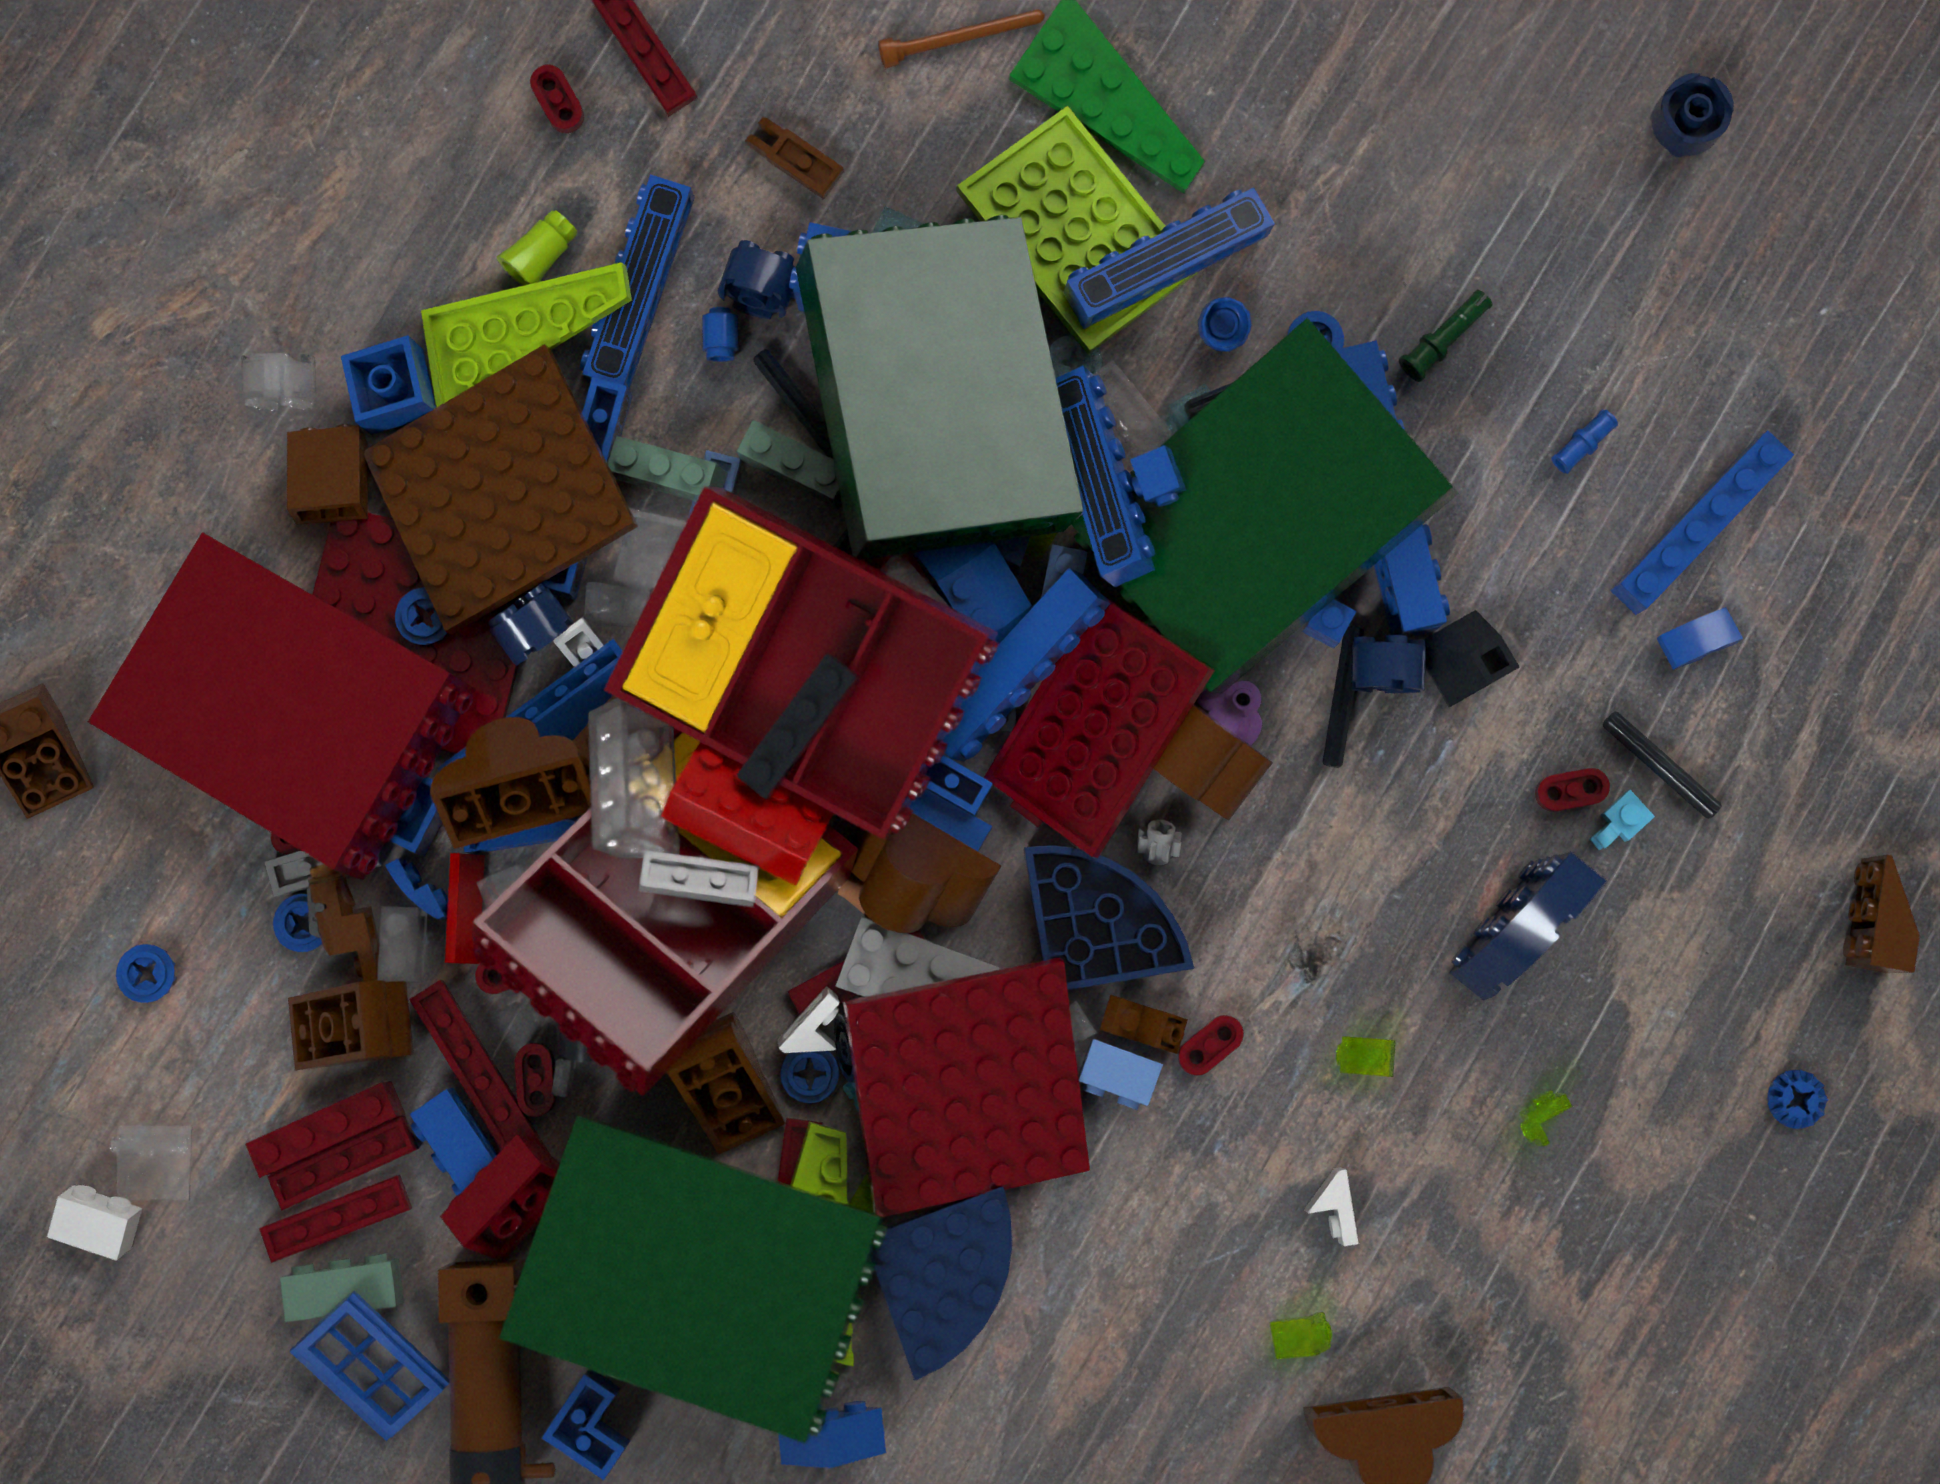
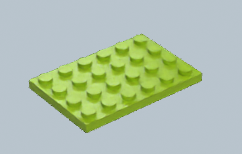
[956,106,1198,355]

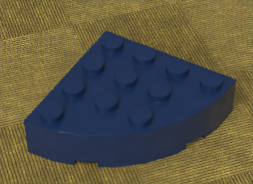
[1023,845,1195,990]
[1449,852,1607,1000]
[871,1186,1012,1381]

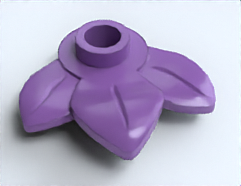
[1197,680,1262,746]

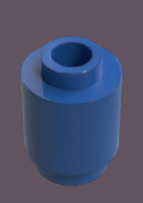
[702,307,738,362]

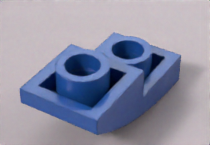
[1656,607,1743,670]
[385,858,448,920]

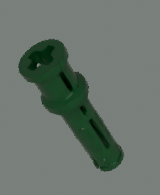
[1398,290,1493,382]

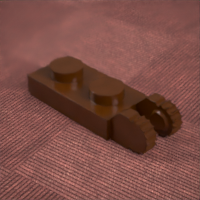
[745,117,844,200]

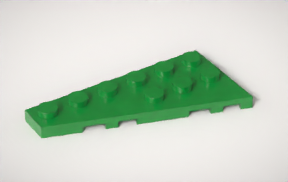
[1009,0,1205,194]

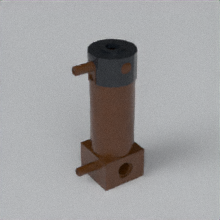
[438,1259,556,1484]

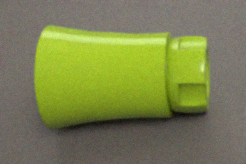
[496,210,578,286]

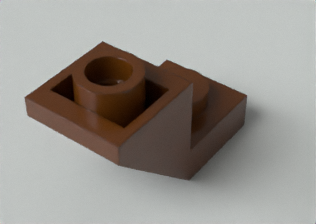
[1100,995,1188,1054]

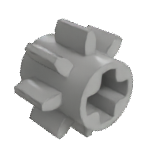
[1137,820,1182,865]

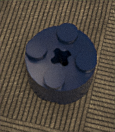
[1651,73,1734,157]
[717,240,795,319]
[486,583,574,666]
[1351,635,1426,694]

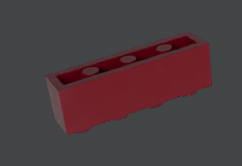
[245,1081,405,1178]

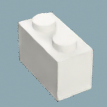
[47,1185,142,1261]

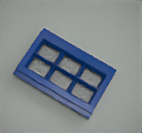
[290,1291,450,1441]

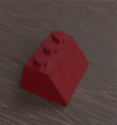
[440,1134,560,1262]

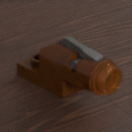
[307,864,387,981]

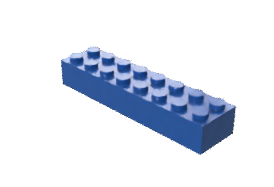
[1336,340,1450,638]

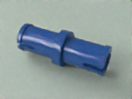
[1551,409,1618,474]

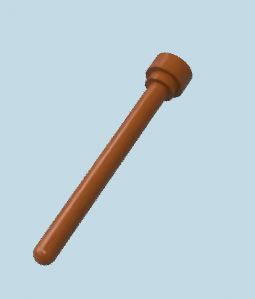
[878,9,1044,69]

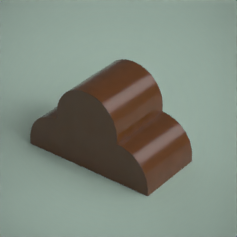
[1154,704,1273,820]
[430,717,597,849]
[849,813,1002,933]
[288,981,414,1071]
[667,1012,786,1155]
[1303,1387,1464,1484]

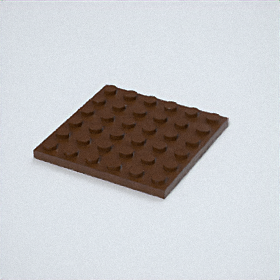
[364,344,638,635]

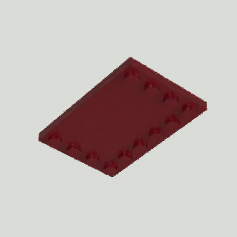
[984,596,1215,858]

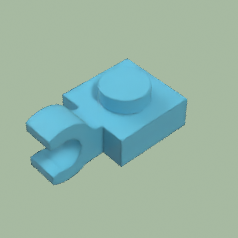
[1589,790,1655,850]

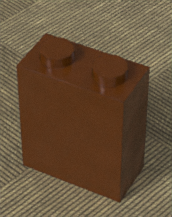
[287,424,368,525]

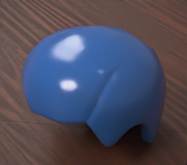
[1197,297,1252,352]

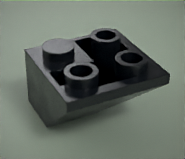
[1423,610,1520,708]

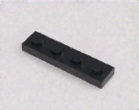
[736,654,860,799]

